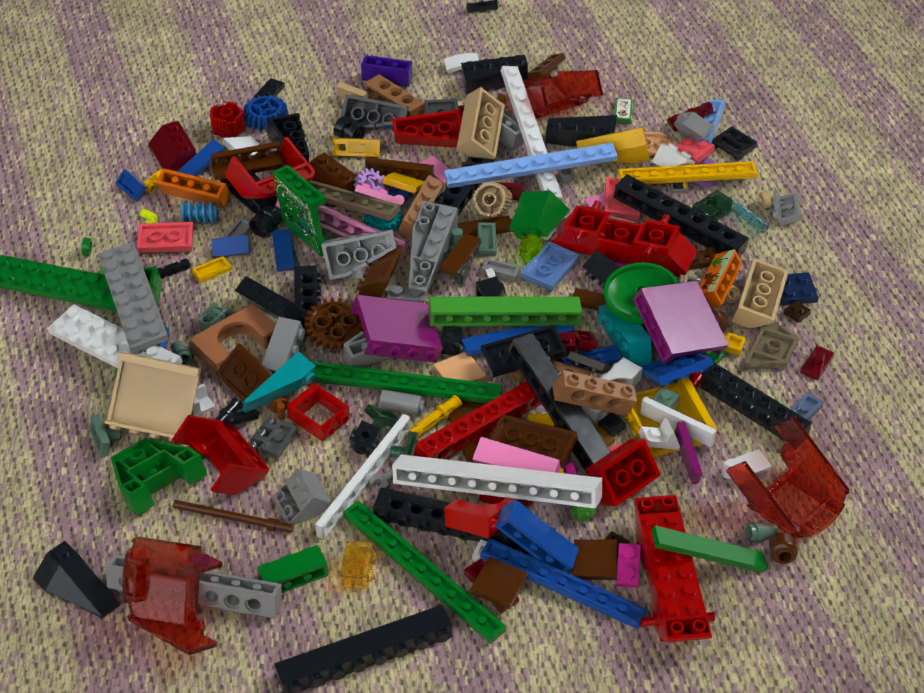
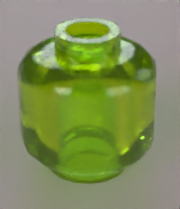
[518,234,544,262]

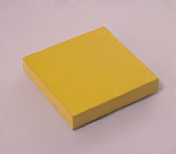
[382,172,425,193]

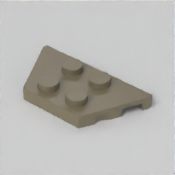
[743,322,799,369]

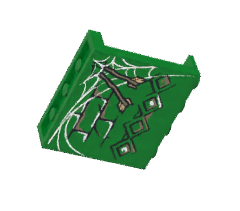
[272,165,327,257]

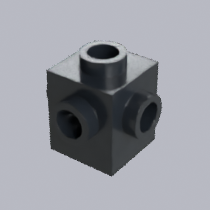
[349,420,380,455]

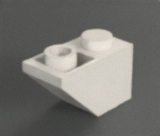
[652,143,695,167]
[722,449,772,485]

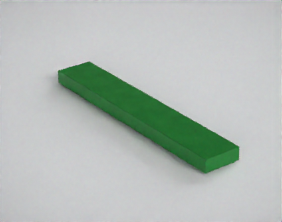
[651,526,767,573]

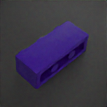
[361,55,413,87]

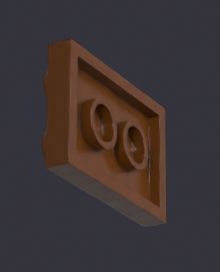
[216,343,273,402]

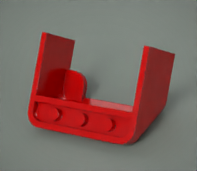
[225,137,315,199]
[171,415,269,496]

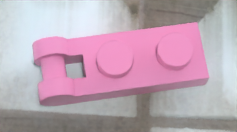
[355,183,404,206]

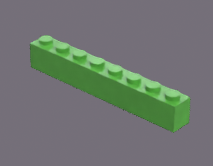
[428,297,583,326]

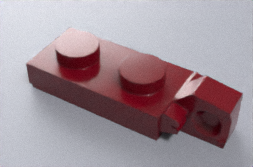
[666,101,714,132]

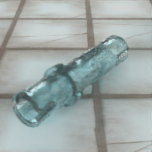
[724,196,769,233]

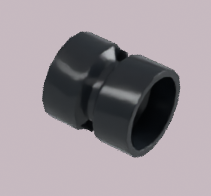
[333,116,365,139]
[249,205,282,238]

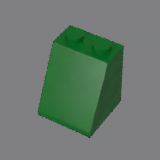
[509,190,570,239]

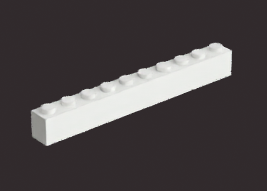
[392,454,602,508]

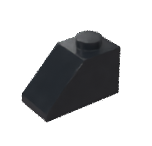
[476,276,505,297]

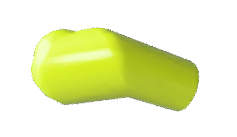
[140,209,158,223]

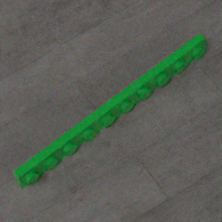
[312,361,502,403]
[343,500,506,644]

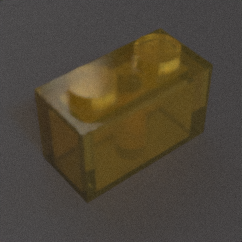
[341,541,377,590]

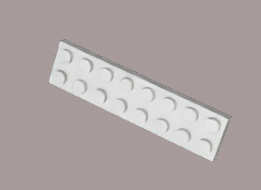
[47,305,183,368]

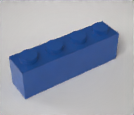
[495,500,579,572]

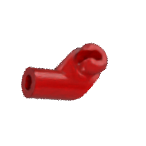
[689,372,702,390]

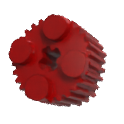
[210,101,245,138]

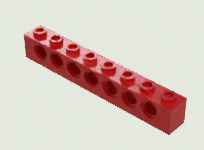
[413,381,541,460]

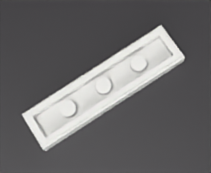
[640,397,716,447]

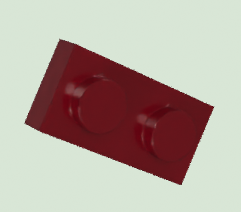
[572,330,598,351]

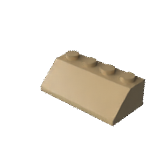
[457,87,505,159]
[732,258,789,329]

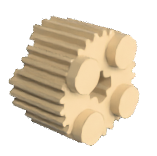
[472,181,512,218]

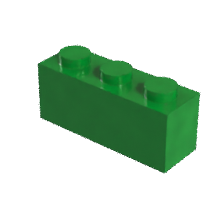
[257,545,328,593]

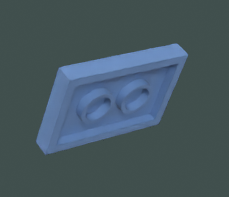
[520,241,580,292]

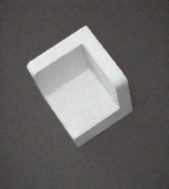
[192,384,215,416]

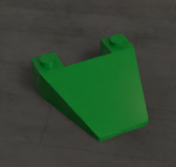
[111,438,208,515]

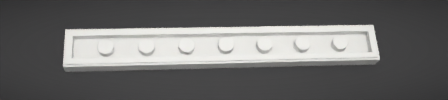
[315,414,410,539]

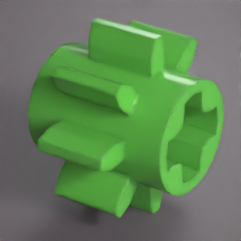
[570,505,596,522]

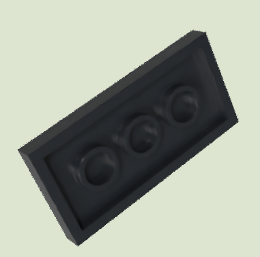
[481,325,567,378]

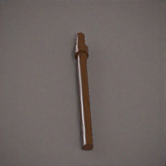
[173,500,294,533]

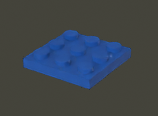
[641,353,714,386]

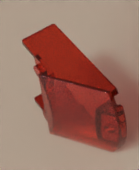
[506,70,603,119]
[726,417,850,539]
[122,537,223,655]

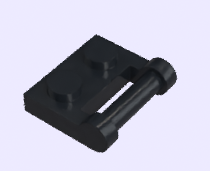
[711,126,758,161]

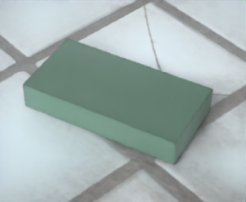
[477,223,497,256]

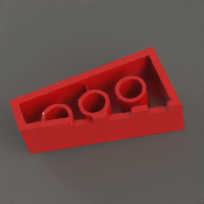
[392,109,461,148]

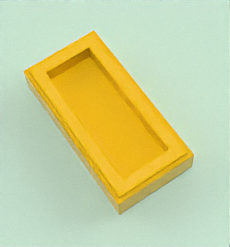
[191,256,232,284]

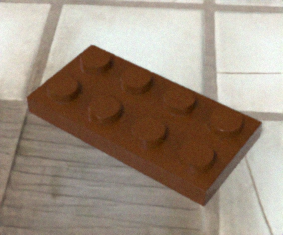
[489,414,578,468]

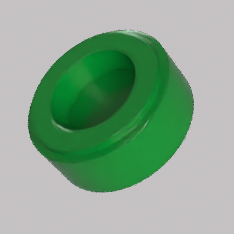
[81,237,92,256]

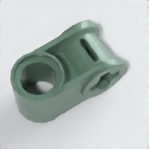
[199,302,232,332]

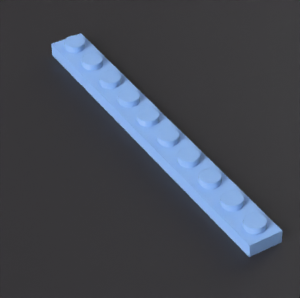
[444,143,617,188]

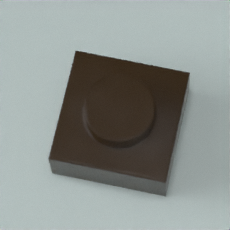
[784,300,811,323]

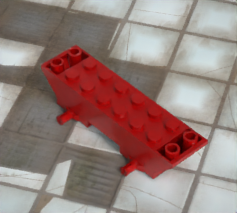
[548,200,697,275]
[634,495,715,642]

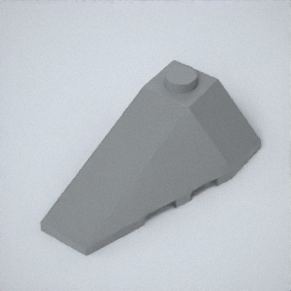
[321,229,397,280]

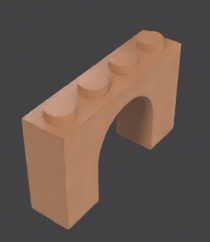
[189,304,275,374]

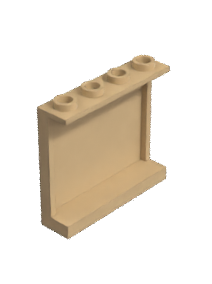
[104,352,201,441]

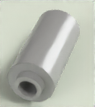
[379,390,425,416]

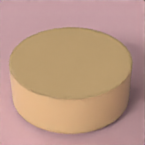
[759,191,772,209]

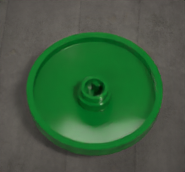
[604,263,679,324]

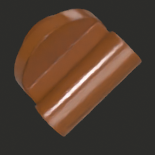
[269,398,289,420]

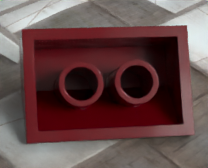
[148,121,196,171]

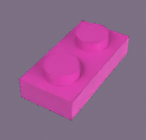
[617,543,641,588]

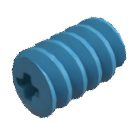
[180,201,219,224]

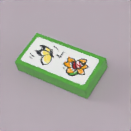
[615,98,633,124]

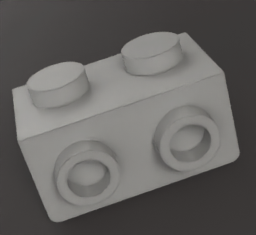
[771,190,801,226]

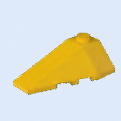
[576,127,650,164]

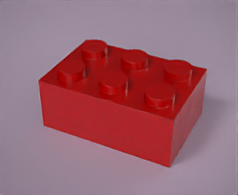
[585,439,661,506]

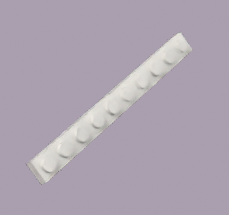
[500,66,563,200]

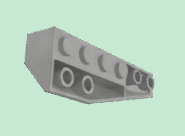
[408,201,459,293]

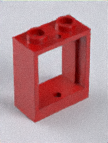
[287,383,350,441]

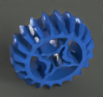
[243,95,288,132]

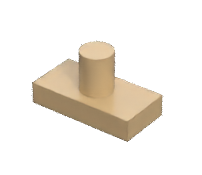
[336,82,369,107]

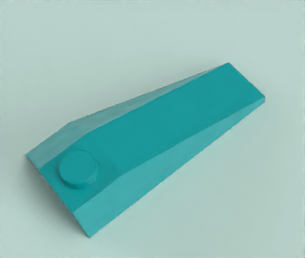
[243,352,316,413]

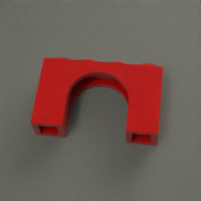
[445,494,534,538]

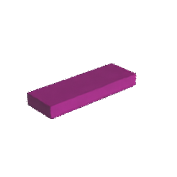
[674,421,703,484]

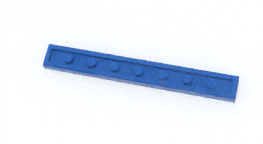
[480,538,647,629]

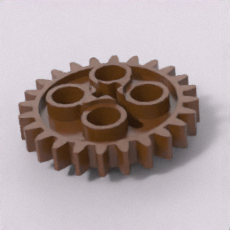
[304,297,364,353]

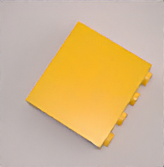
[624,377,717,457]

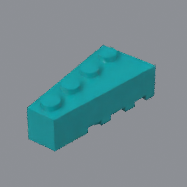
[597,304,652,367]

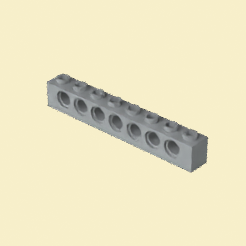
[106,554,282,618]

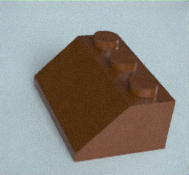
[309,153,357,208]
[357,245,403,298]

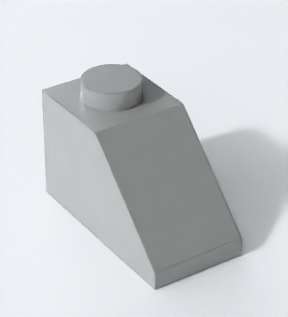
[674,112,714,139]

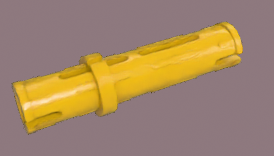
[408,395,462,440]

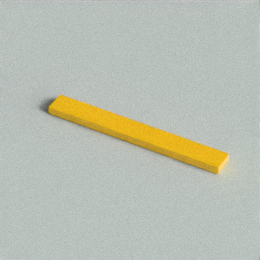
[618,161,758,184]

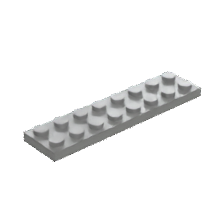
[98,241,169,354]

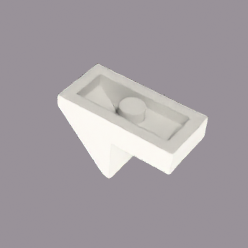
[638,418,680,450]

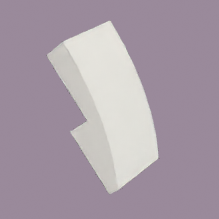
[444,53,479,74]

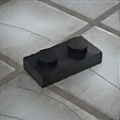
[254,78,285,98]

